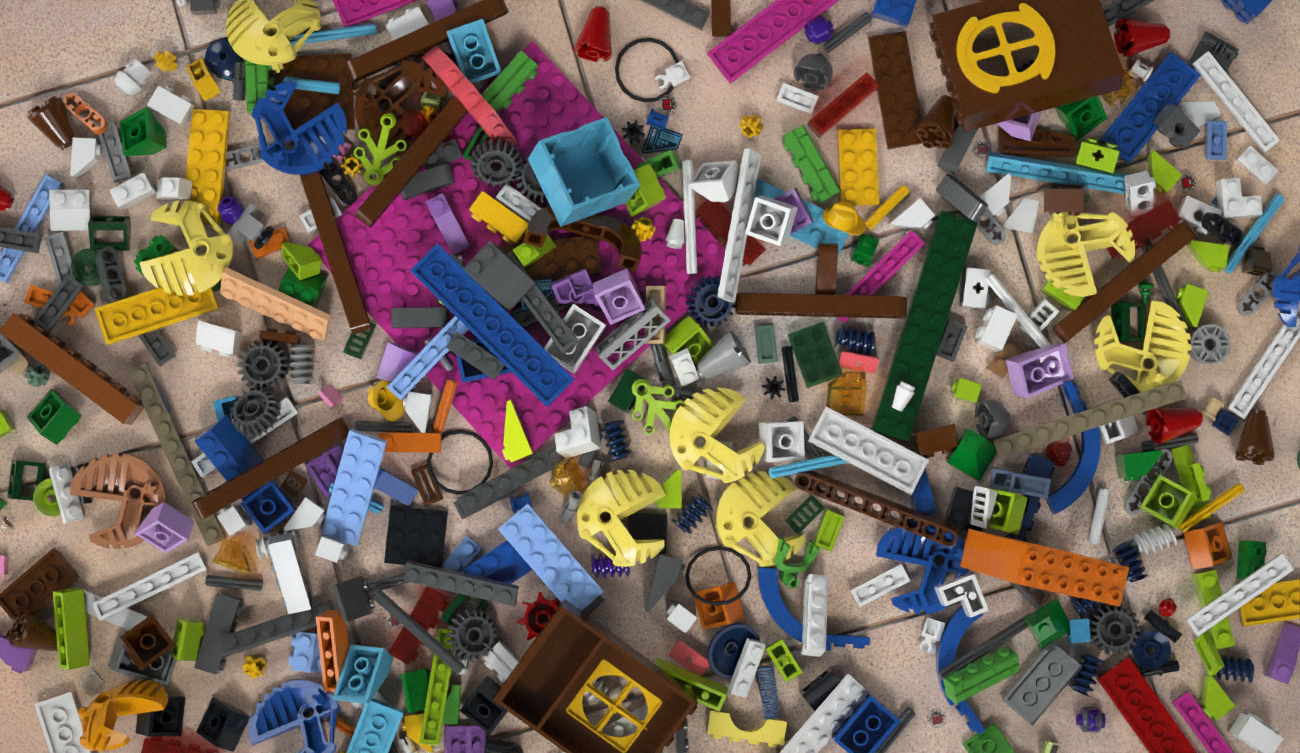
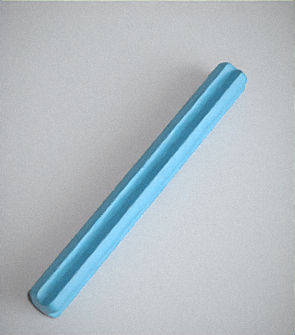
[289,23,377,45]
[1223,194,1285,274]
[768,455,849,478]

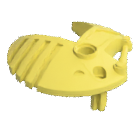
[225,0,321,73]
[140,200,233,296]
[1037,212,1135,297]
[1094,301,1191,392]
[670,388,765,483]
[577,470,666,567]
[715,471,805,568]

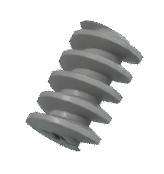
[288,344,315,384]

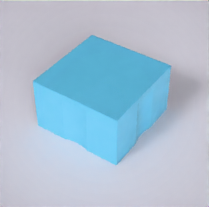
[528,117,640,227]

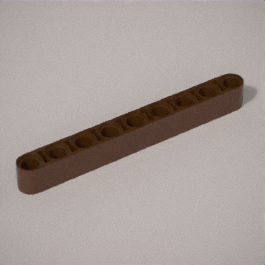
[346,0,509,82]
[354,95,469,228]
[300,171,372,335]
[1052,220,1197,343]
[735,293,907,319]
[191,417,349,520]
[795,470,960,546]

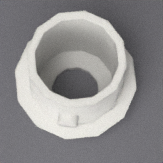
[115,59,151,96]

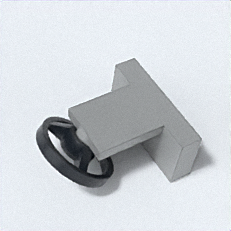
[227,203,274,249]

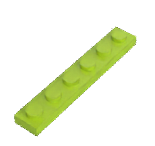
[419,628,454,747]

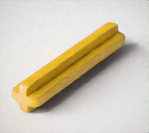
[865,185,910,230]

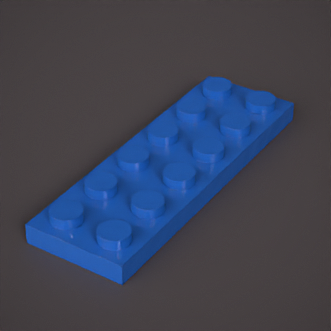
[1099,52,1201,164]

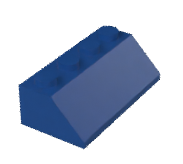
[195,414,264,501]
[463,540,533,601]

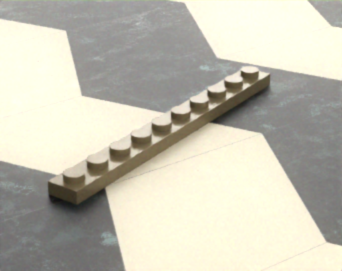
[128,363,226,547]
[993,380,1187,459]

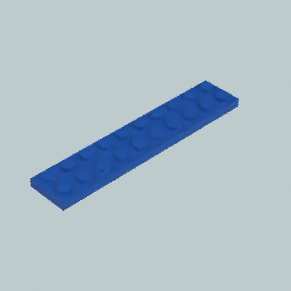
[410,243,575,408]

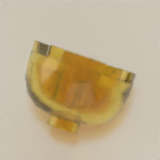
[1101,69,1138,107]
[550,457,585,496]

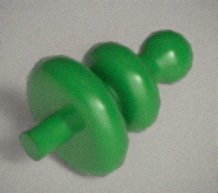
[1138,278,1154,304]

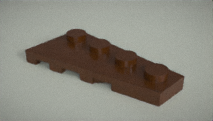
[998,125,1076,157]

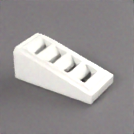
[1019,297,1060,339]
[970,486,998,529]

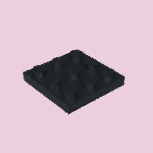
[384,505,448,568]

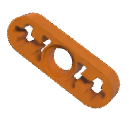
[62,93,108,135]

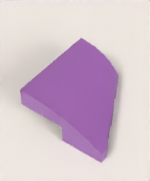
[550,268,599,305]

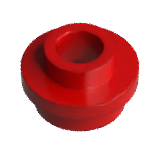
[1159,598,1177,617]

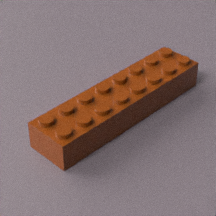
[0,313,144,425]

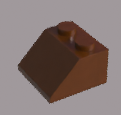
[1044,185,1088,216]
[912,424,957,458]
[120,614,175,671]

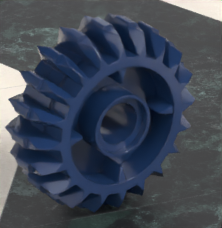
[685,275,737,327]

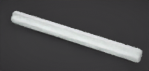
[682,160,697,274]
[985,273,1052,348]

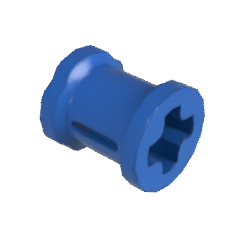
[646,108,669,131]
[510,493,532,513]

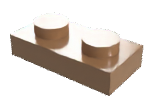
[986,336,1023,379]

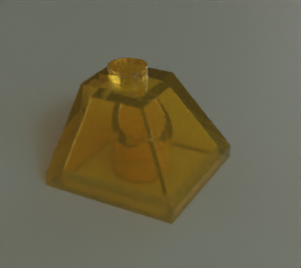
[826,371,867,416]
[213,537,257,575]

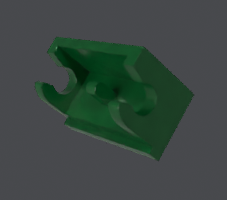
[608,368,646,414]

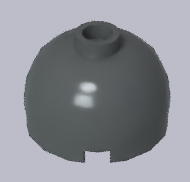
[794,54,833,90]
[975,400,1010,438]

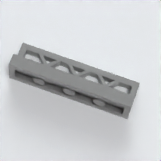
[594,298,671,370]

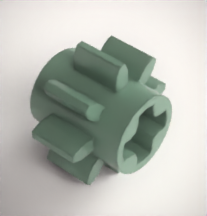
[24,363,50,387]

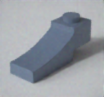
[989,467,1051,499]

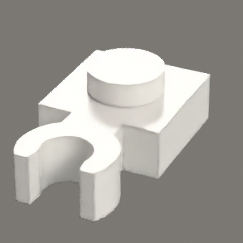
[655,61,690,91]
[920,617,946,654]

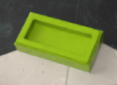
[814,509,845,552]
[1194,632,1224,676]

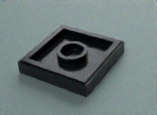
[628,514,667,553]

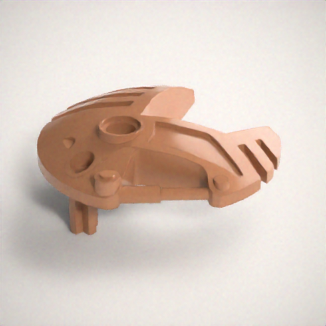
[70,453,167,549]

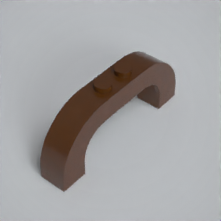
[524,206,642,272]

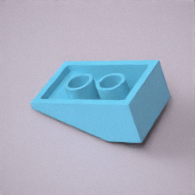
[446,18,501,84]
[333,644,393,704]

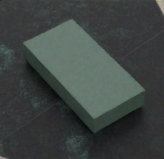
[754,324,778,364]

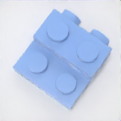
[289,631,322,673]

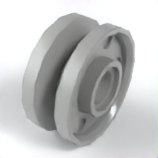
[1188,324,1231,364]

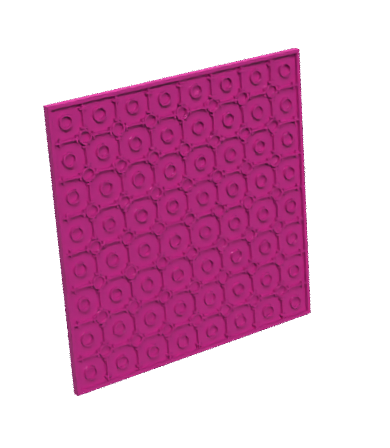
[307,41,726,469]

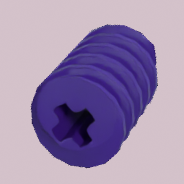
[591,553,630,578]

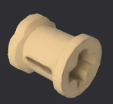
[1200,396,1225,422]

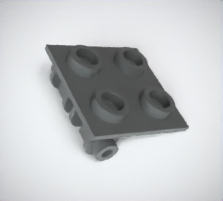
[1188,31,1239,72]

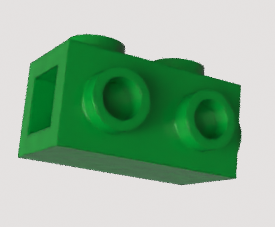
[133,235,178,276]
[1236,540,1267,580]

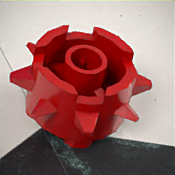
[517,592,560,640]

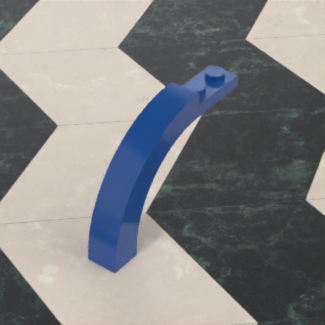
[1045,381,1101,514]
[757,567,870,650]
[936,604,985,734]

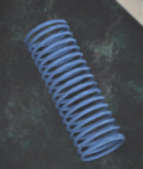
[757,666,781,719]

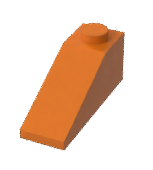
[379,433,442,453]

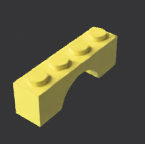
[706,709,787,748]

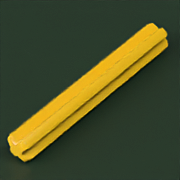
[1179,483,1245,533]

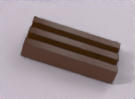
[411,464,443,506]

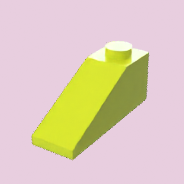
[502,400,533,463]

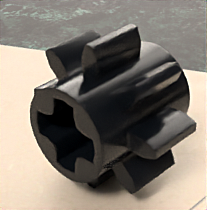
[622,120,645,144]
[761,376,786,400]

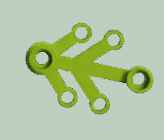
[354,112,408,185]
[631,379,685,438]

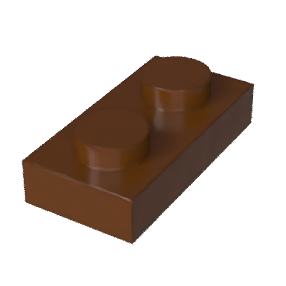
[259,328,301,345]

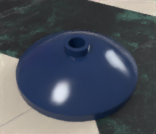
[707,623,760,679]

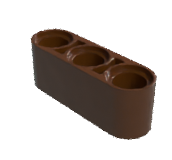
[815,243,838,295]

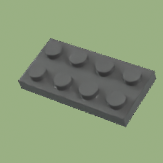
[1002,641,1082,726]

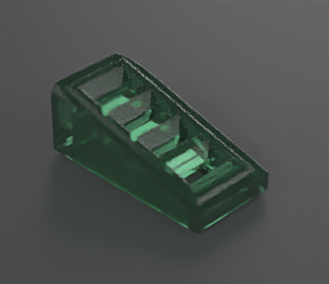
[343,322,376,360]
[784,494,825,535]

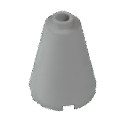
[696,331,751,379]

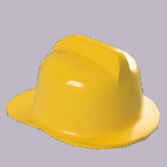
[823,201,866,236]
[367,380,405,422]

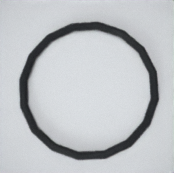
[615,38,679,103]
[427,430,493,495]
[685,546,752,606]

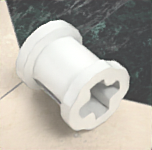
[1128,58,1154,82]

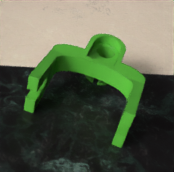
[774,538,820,589]

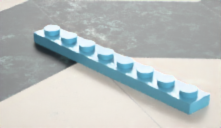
[986,152,1130,194]

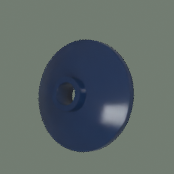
[205,39,244,77]
[1132,630,1171,669]

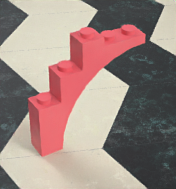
[422,45,518,145]

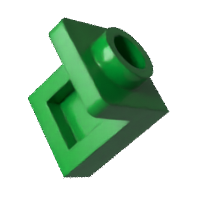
[851,233,879,267]

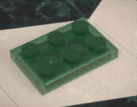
[787,322,843,389]

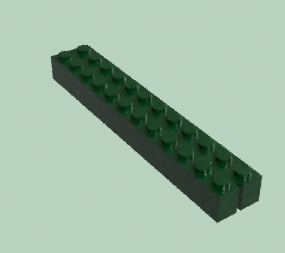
[870,210,978,442]

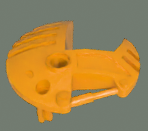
[77,679,168,752]

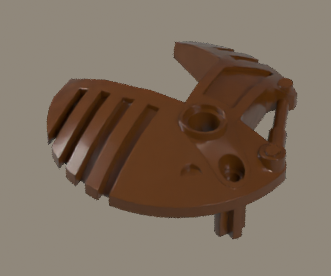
[355,60,447,157]

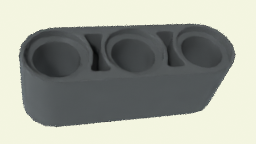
[937,125,978,175]
[400,164,455,200]
[936,173,988,222]
[95,246,126,303]
[391,307,447,328]

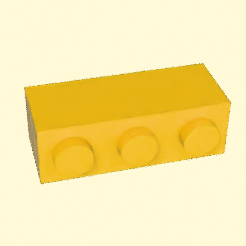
[469,191,529,245]

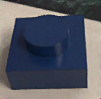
[1211,409,1239,436]

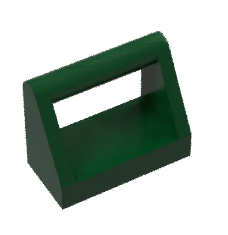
[88,216,131,251]
[1111,302,1146,342]
[7,460,46,501]
[441,593,489,626]

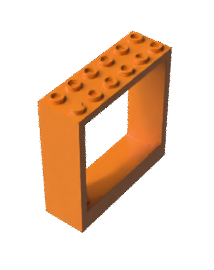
[960,529,1129,606]

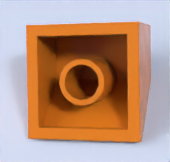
[1183,521,1232,570]
[694,582,745,630]

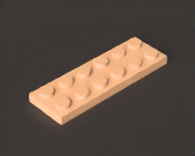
[220,267,331,342]

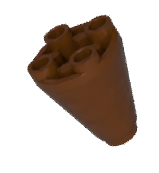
[916,95,955,149]
[27,96,74,151]
[1235,409,1275,465]
[5,610,58,651]

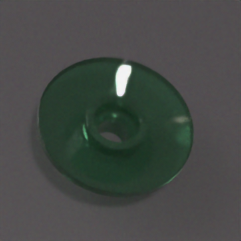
[71,249,108,287]

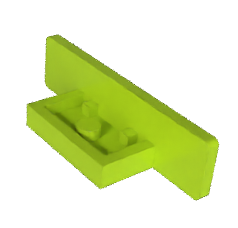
[1171,445,1211,521]

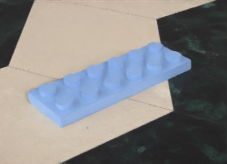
[321,428,388,547]
[498,503,604,611]

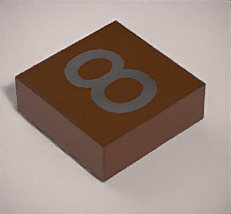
[281,470,308,497]

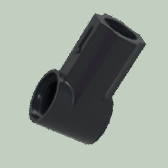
[484,737,523,753]

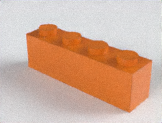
[316,610,349,692]

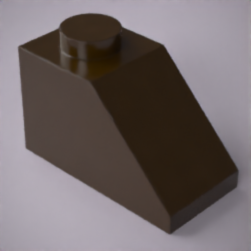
[1242,246,1272,277]

